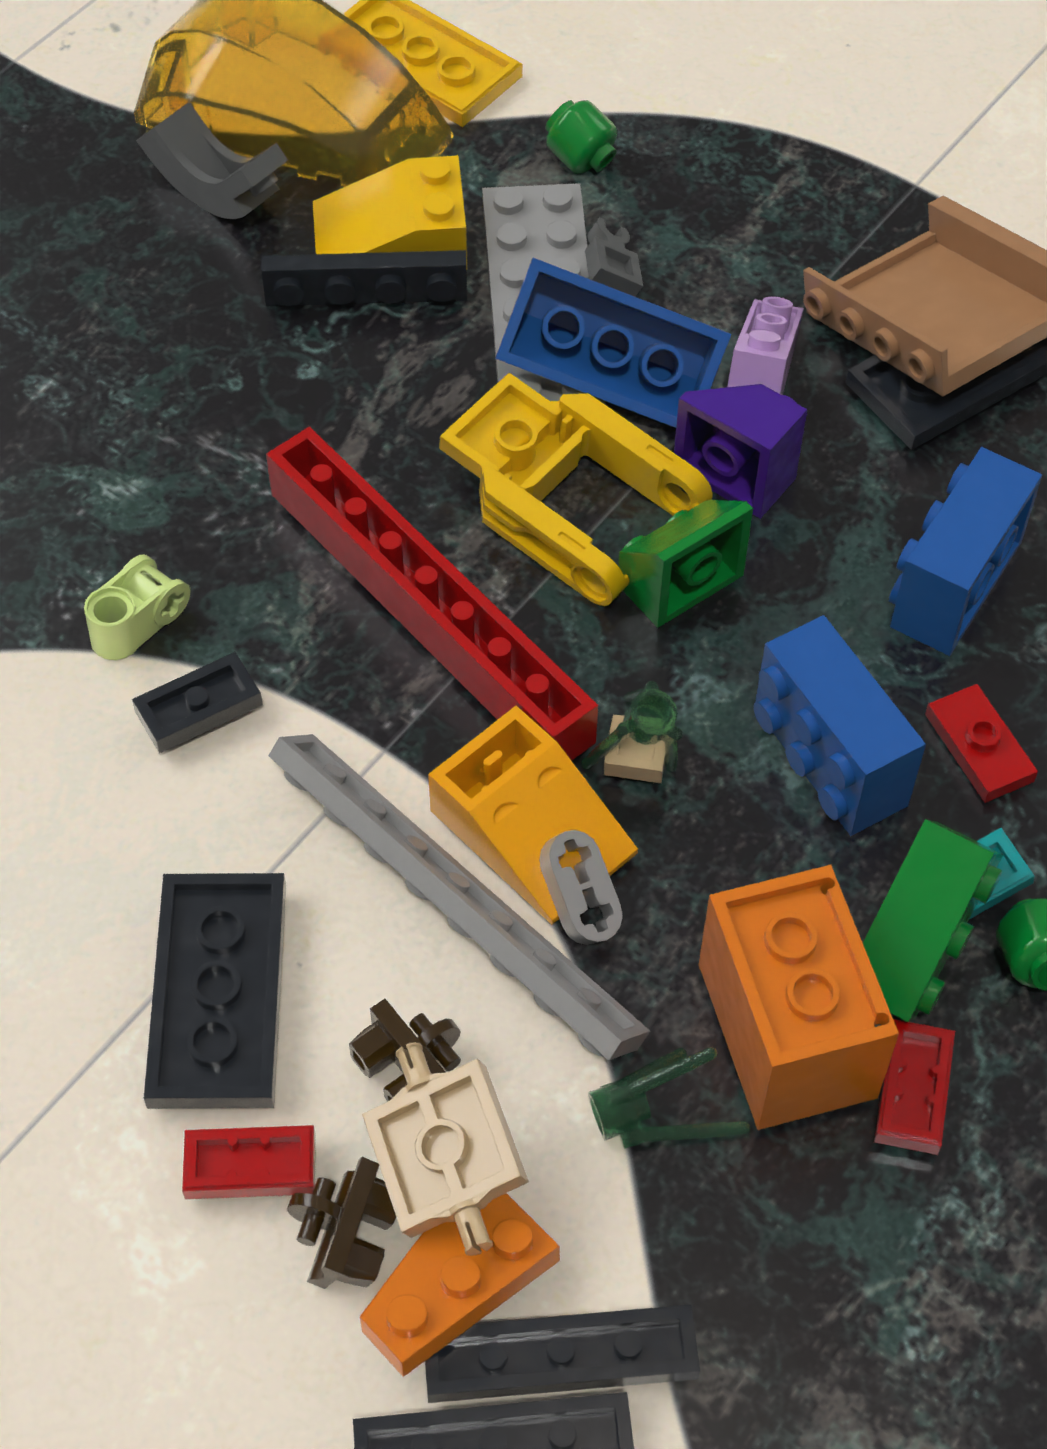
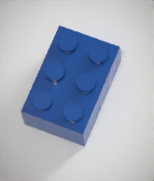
[889,447,1042,656]
[754,615,926,836]

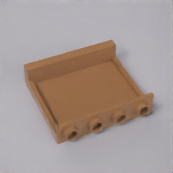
[803,195,1047,396]

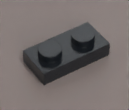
[132,652,263,754]

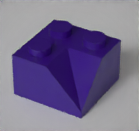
[674,384,807,519]

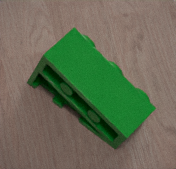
[863,819,1003,1022]

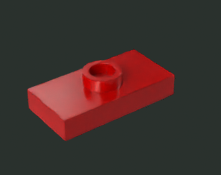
[925,684,1038,803]
[874,1019,955,1155]
[182,1125,315,1200]

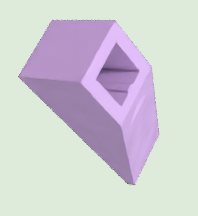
[727,297,804,395]

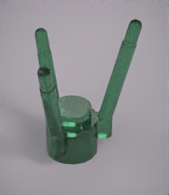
[581,681,683,772]
[588,1047,750,1149]

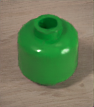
[545,100,618,174]
[996,898,1047,990]

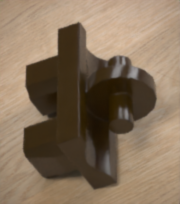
[349,998,461,1102]
[287,1157,396,1289]

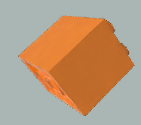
[699,865,899,1130]

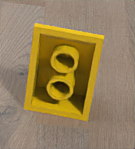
[313,156,467,267]

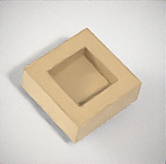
[604,714,670,783]

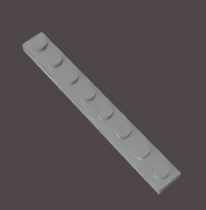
[268,734,650,1060]

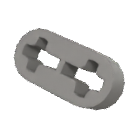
[539,830,623,945]

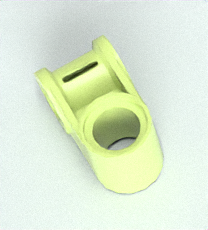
[84,554,191,660]

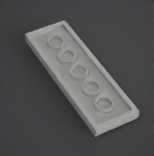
[482,183,606,405]

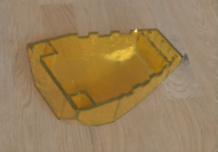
[134,0,453,187]

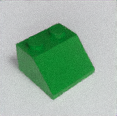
[618,500,753,628]

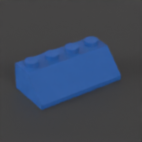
[495,257,732,428]

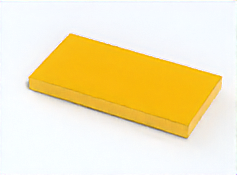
[320,0,523,127]

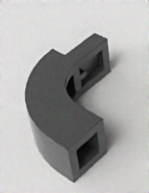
[136,102,288,219]

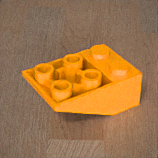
[428,706,638,925]

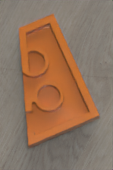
[360,1193,560,1377]

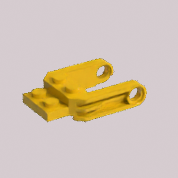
[439,373,713,606]

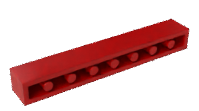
[266,426,598,761]

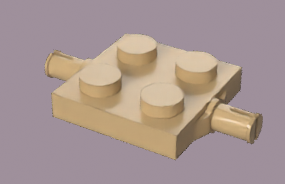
[362,1042,529,1256]

